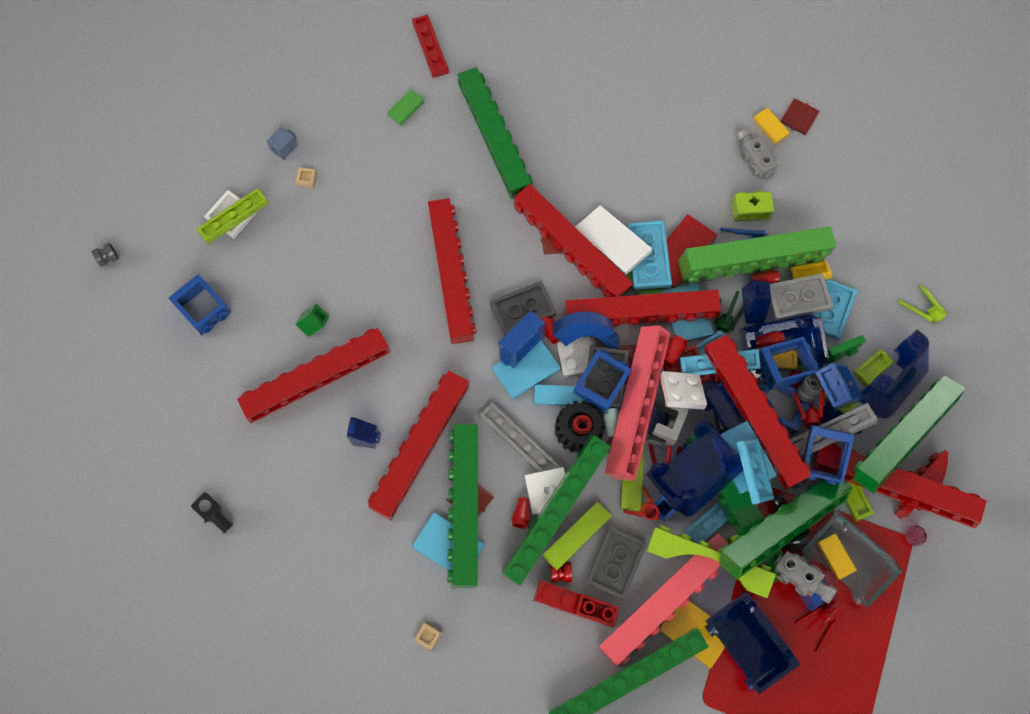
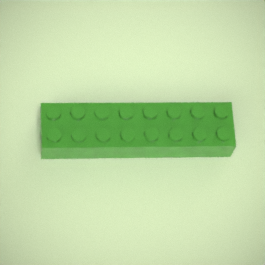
[677,226,837,284]

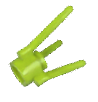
[897,285,948,323]

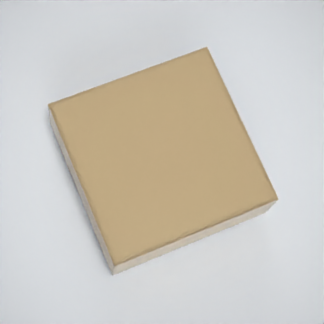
[295,167,318,189]
[414,622,442,652]

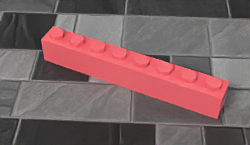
[605,325,671,481]
[598,533,730,667]

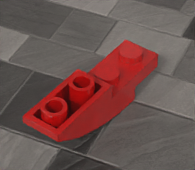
[894,450,948,519]
[533,580,620,628]

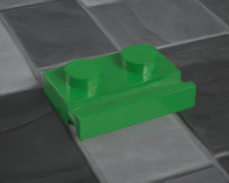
[820,335,866,364]

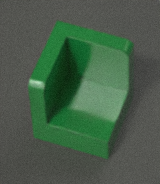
[295,303,330,337]

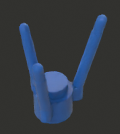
[720,227,767,239]

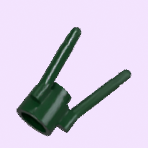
[714,290,751,333]

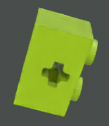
[731,190,774,222]

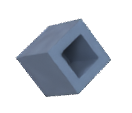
[266,127,298,160]

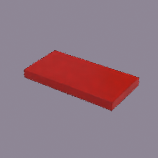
[667,214,718,288]

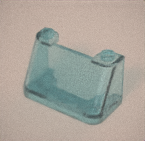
[802,509,902,608]

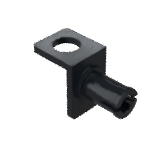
[191,492,233,534]

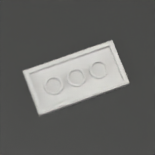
[575,205,652,275]

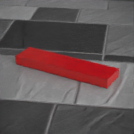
[412,15,449,78]

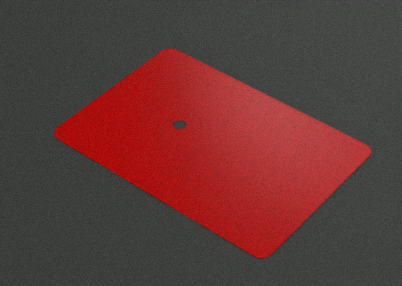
[702,487,912,714]

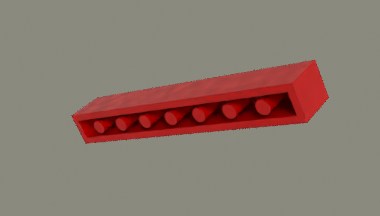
[514,184,633,297]
[428,198,477,344]
[566,289,721,327]
[237,328,390,423]
[704,335,811,490]
[368,371,470,521]
[813,443,987,529]

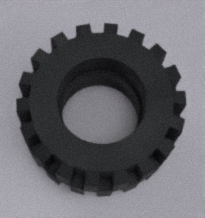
[555,401,605,453]

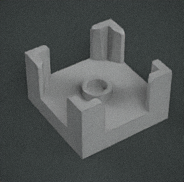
[647,402,689,451]

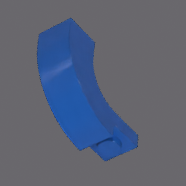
[553,312,620,350]

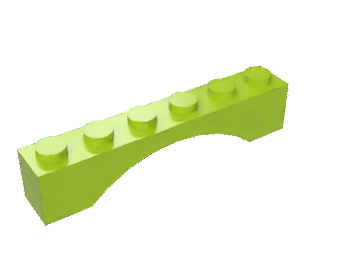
[646,525,776,598]

